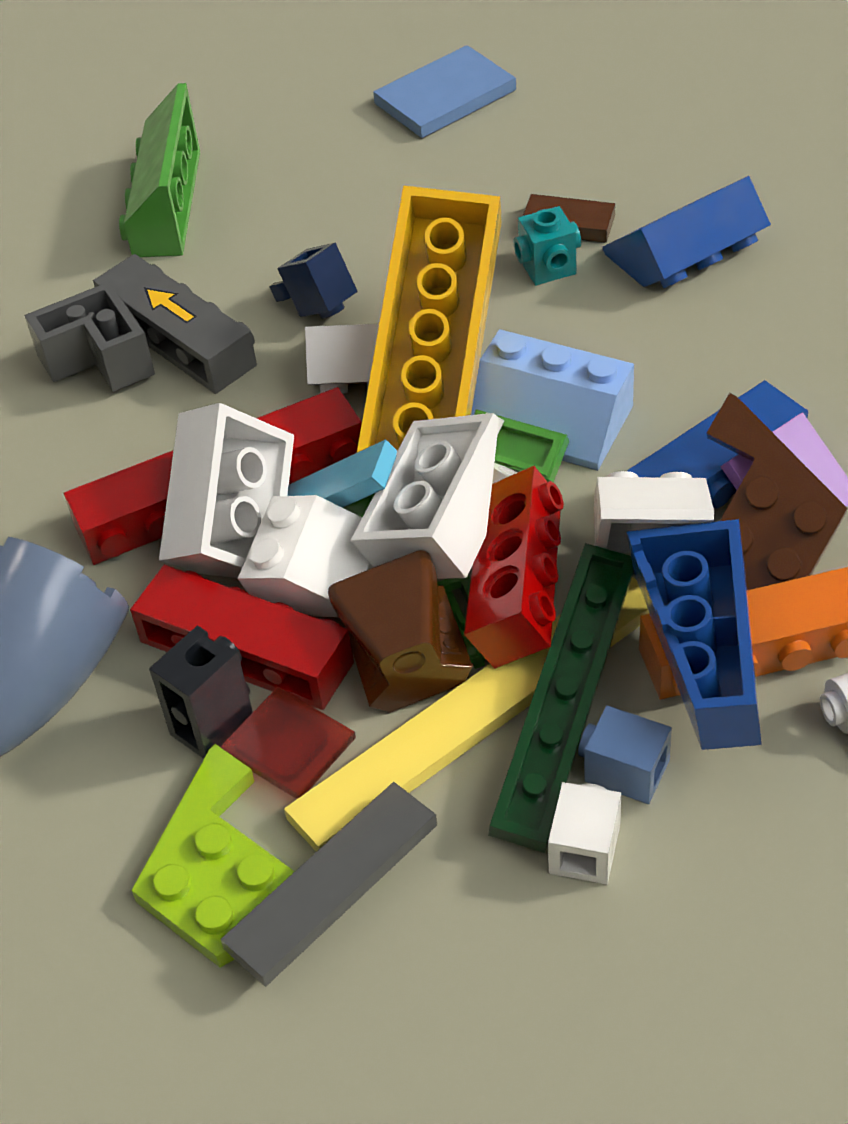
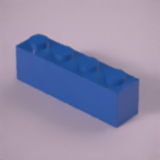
[627,380,808,508]

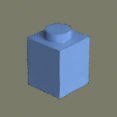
[578,705,672,804]

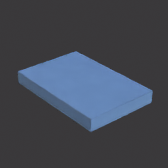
[373,45,516,138]

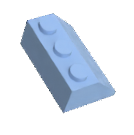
[471,329,634,471]

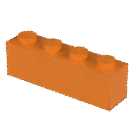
[639,567,848,700]

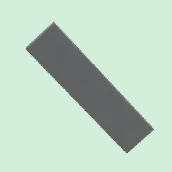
[221,782,437,987]

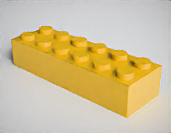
[357,185,502,453]

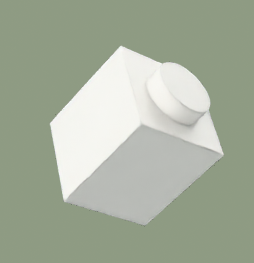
[548,782,621,885]

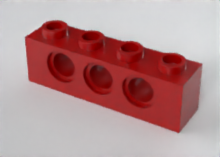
[464,465,564,669]

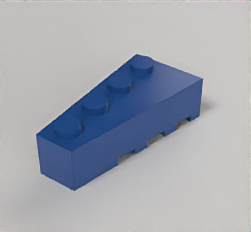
[626,519,762,750]

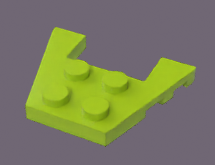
[131,744,295,968]

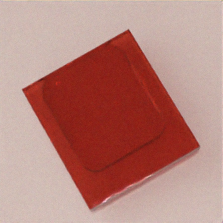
[221,687,356,799]

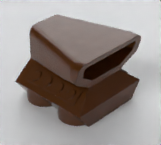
[328,550,473,712]

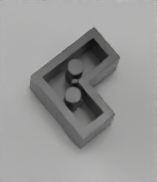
[24,281,155,392]

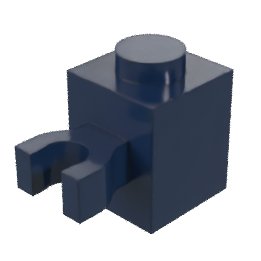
[269,242,358,319]

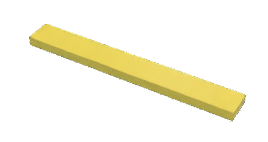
[284,577,650,852]

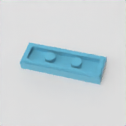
[287,439,397,508]

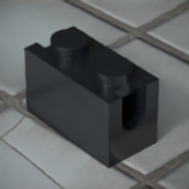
[149,625,254,759]

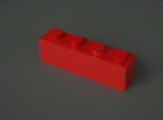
[130,564,354,711]

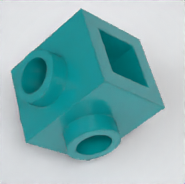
[513,206,581,286]

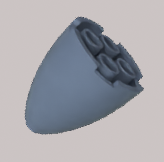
[0,536,129,757]

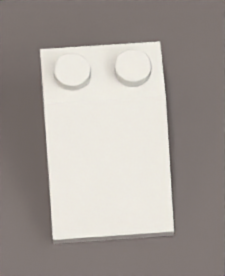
[350,413,499,579]

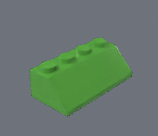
[119,83,200,257]

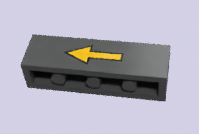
[93,254,257,394]

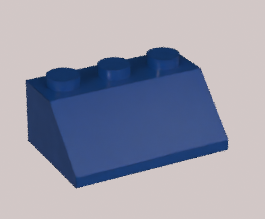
[602,176,771,288]

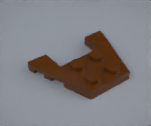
[633,393,848,590]

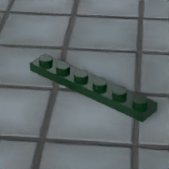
[488,543,634,853]

